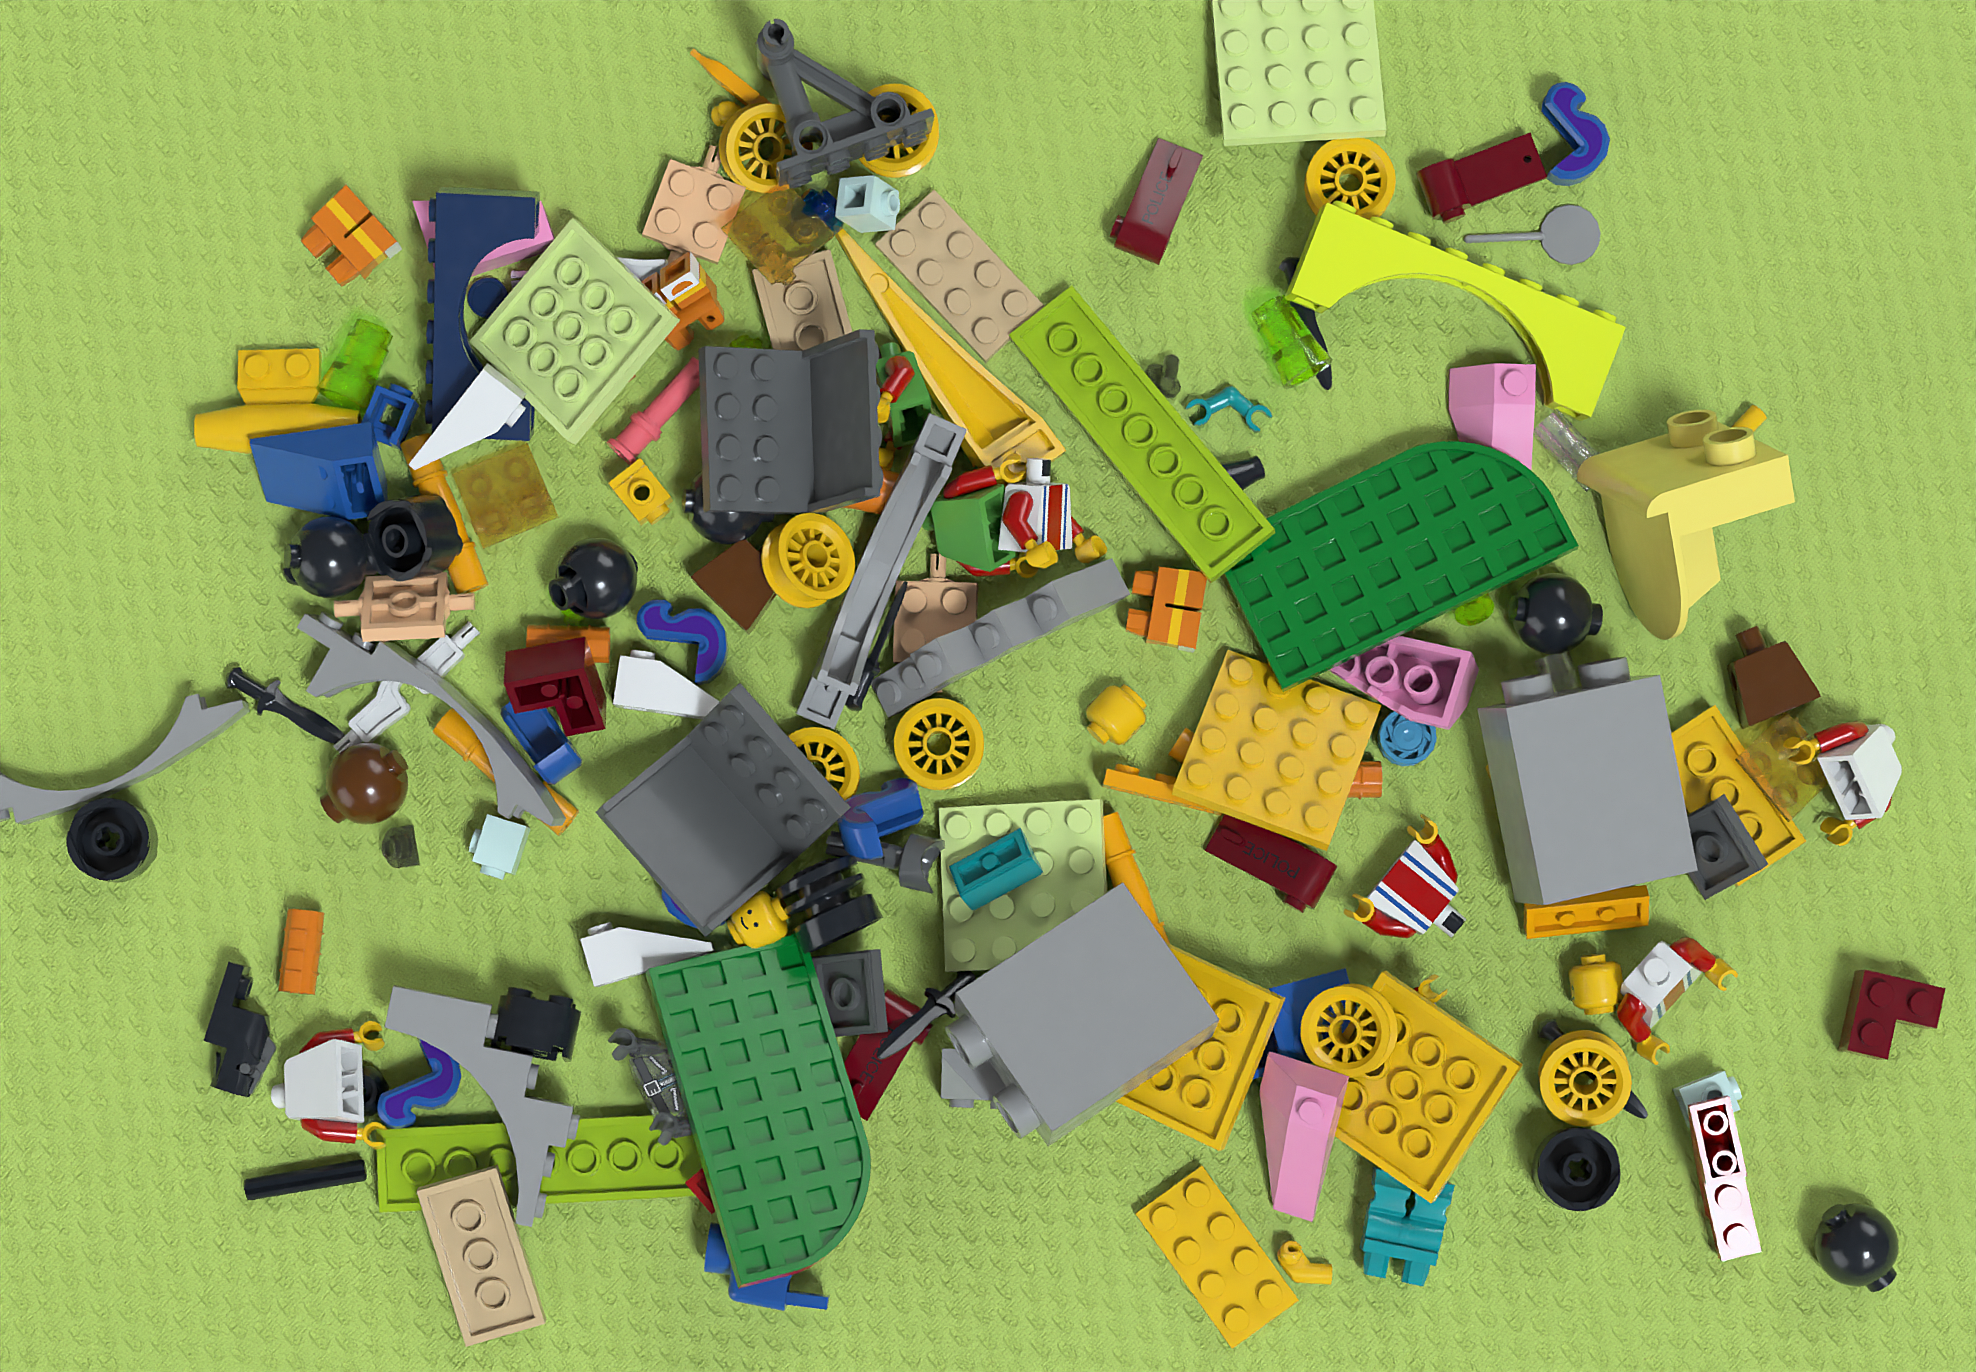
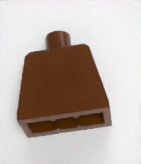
[691,539,777,635]
[1727,626,1821,729]

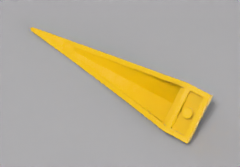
[832,224,1066,488]

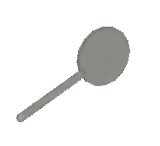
[1464,205,1601,265]

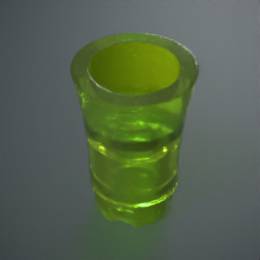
[1251,295,1333,389]
[316,319,393,413]

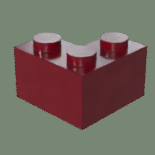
[504,636,607,737]
[1838,969,1946,1060]

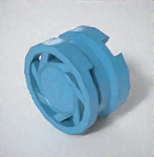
[1377,711,1437,767]

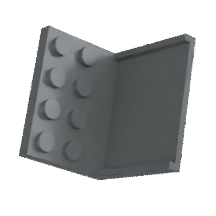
[698,329,883,515]
[595,683,851,937]

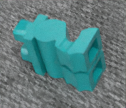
[1360,1167,1455,1286]

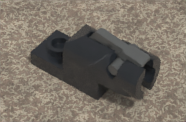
[204,962,277,1097]

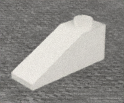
[408,363,527,470]
[613,650,720,720]
[580,922,715,987]

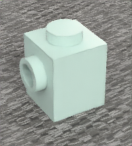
[835,175,900,233]
[469,814,530,880]
[1673,1071,1742,1128]

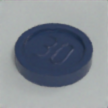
[468,278,508,319]

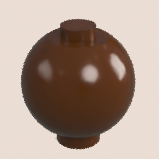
[320,743,408,825]

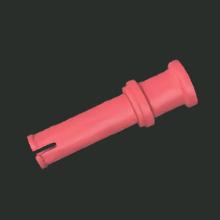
[606,357,700,465]

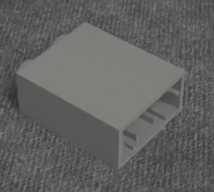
[1478,657,1698,905]
[945,883,1220,1146]

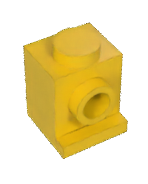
[608,458,673,526]

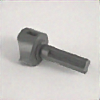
[826,831,945,894]

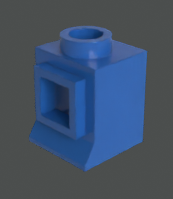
[361,383,419,451]

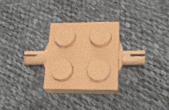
[642,145,746,265]
[893,554,978,693]
[334,572,475,642]

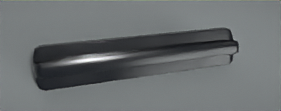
[244,1159,367,1201]

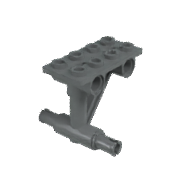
[755,19,935,188]

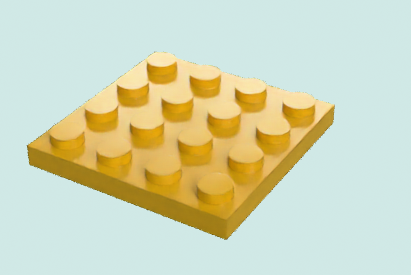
[1172,650,1382,851]
[1116,942,1285,1151]
[1335,971,1523,1203]

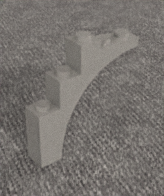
[871,558,1130,718]
[385,985,580,1227]

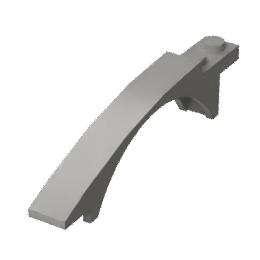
[795,413,967,729]
[297,611,566,826]
[0,694,250,825]

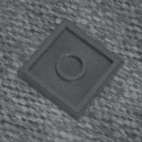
[1687,794,1768,900]
[811,949,888,1037]

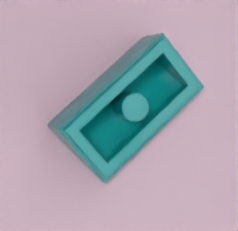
[949,828,1043,910]

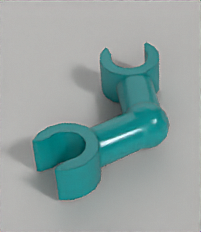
[1185,386,1272,433]

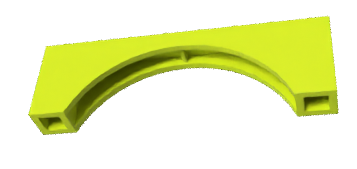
[1285,201,1626,421]

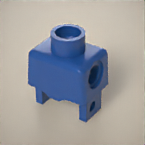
[704,1222,830,1311]

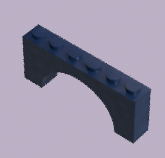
[425,187,540,441]

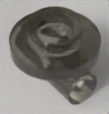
[1144,354,1181,399]
[381,825,420,868]

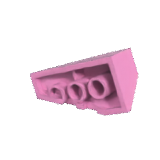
[1448,363,1536,470]
[1328,636,1479,730]
[1259,1052,1349,1222]

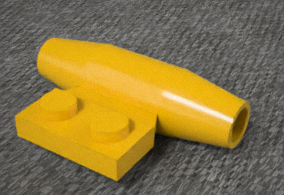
[194,348,362,454]

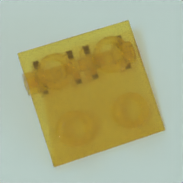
[721,184,835,286]
[452,443,559,549]
[1735,712,1830,822]

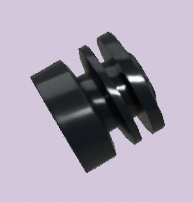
[775,855,883,954]

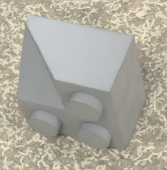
[941,1048,1006,1109]

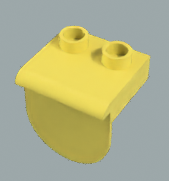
[1577,410,1795,640]

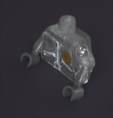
[608,1028,693,1145]

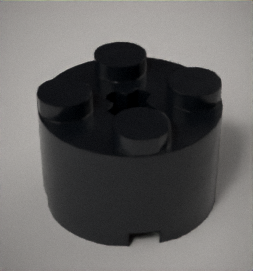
[363,494,463,582]
[66,798,158,883]
[490,987,581,1062]
[1531,1127,1621,1211]

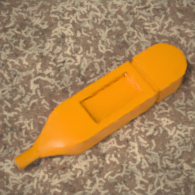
[690,49,776,123]

